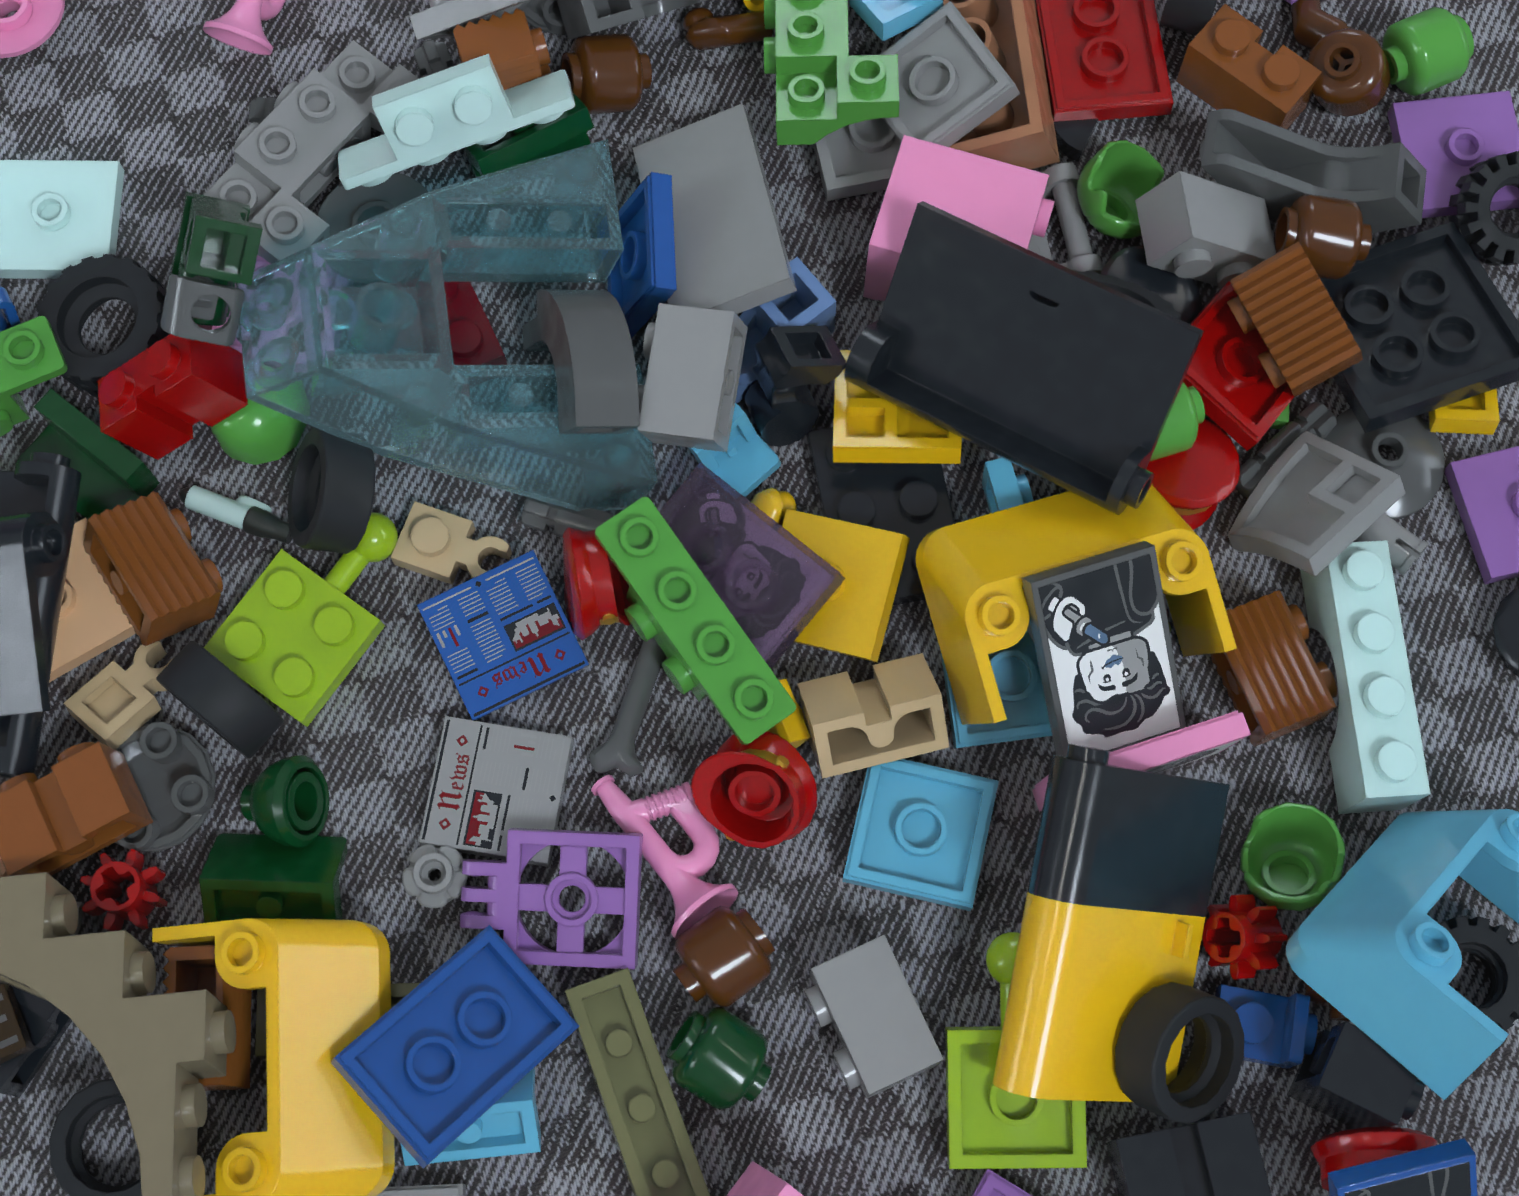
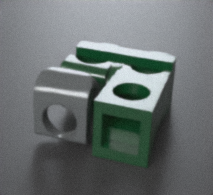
[160,192,263,346]

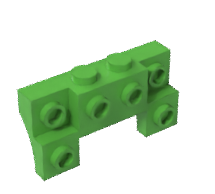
[764,0,899,145]

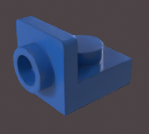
[1215,984,1318,1069]

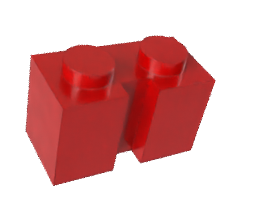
[98,334,248,460]

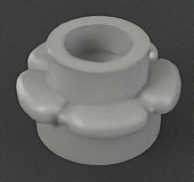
[402,844,468,909]

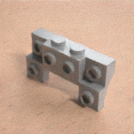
[204,40,419,278]

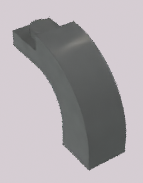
[522,289,640,434]

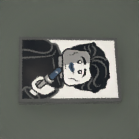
[1022,541,1186,756]

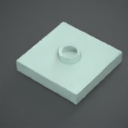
[0,160,124,279]

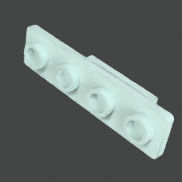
[338,53,575,190]

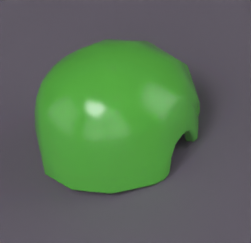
[1077,140,1164,240]
[210,363,307,465]
[1240,802,1345,911]

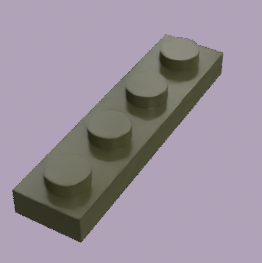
[564,968,710,1196]

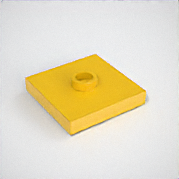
[780,509,910,663]

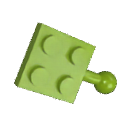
[204,512,398,727]
[945,932,1087,1169]

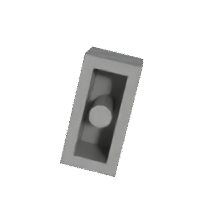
[1135,171,1276,289]
[637,303,748,452]
[804,935,944,1099]

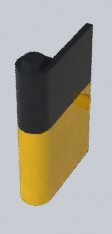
[992,744,1230,1102]

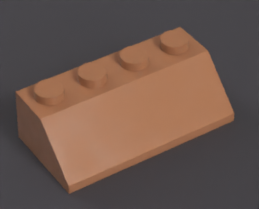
[907,0,1060,170]

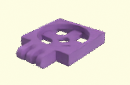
[460,828,643,969]

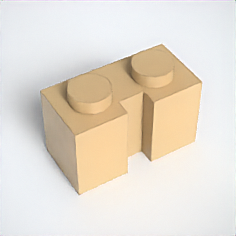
[797,653,949,779]

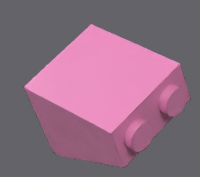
[863,135,1055,301]

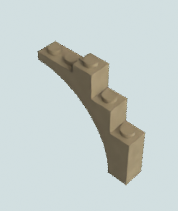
[0,872,237,1196]

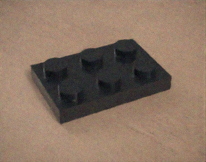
[807,427,955,605]

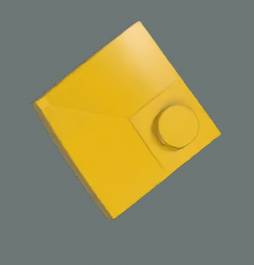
[833,350,962,464]

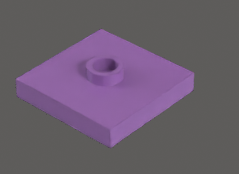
[1387,90,1519,219]
[1444,446,1519,585]

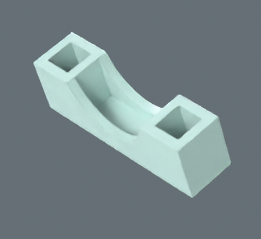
[1300,540,1431,814]

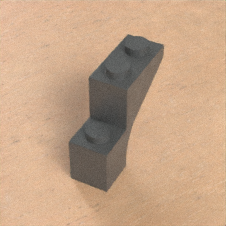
[1199,109,1427,233]

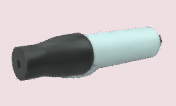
[179,485,293,544]

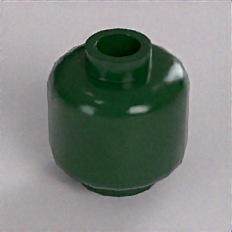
[667,1007,772,1110]

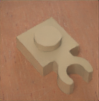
[391,501,512,585]
[64,641,175,750]

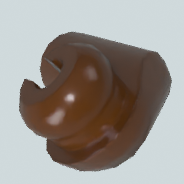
[1290,0,1353,50]
[683,7,773,51]

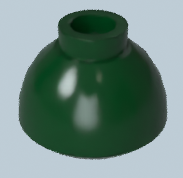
[240,755,329,847]

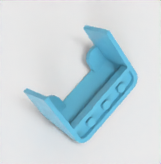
[1286,809,1519,1100]

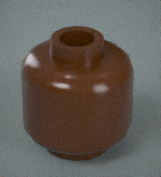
[1307,28,1390,117]
[560,34,652,114]
[1274,194,1372,280]
[672,906,775,1007]

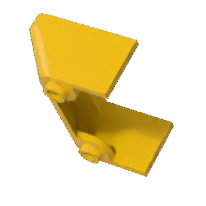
[916,484,1237,725]
[152,918,395,1196]

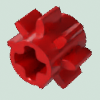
[80,849,168,931]
[1202,894,1288,979]

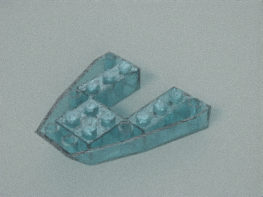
[236,139,657,511]

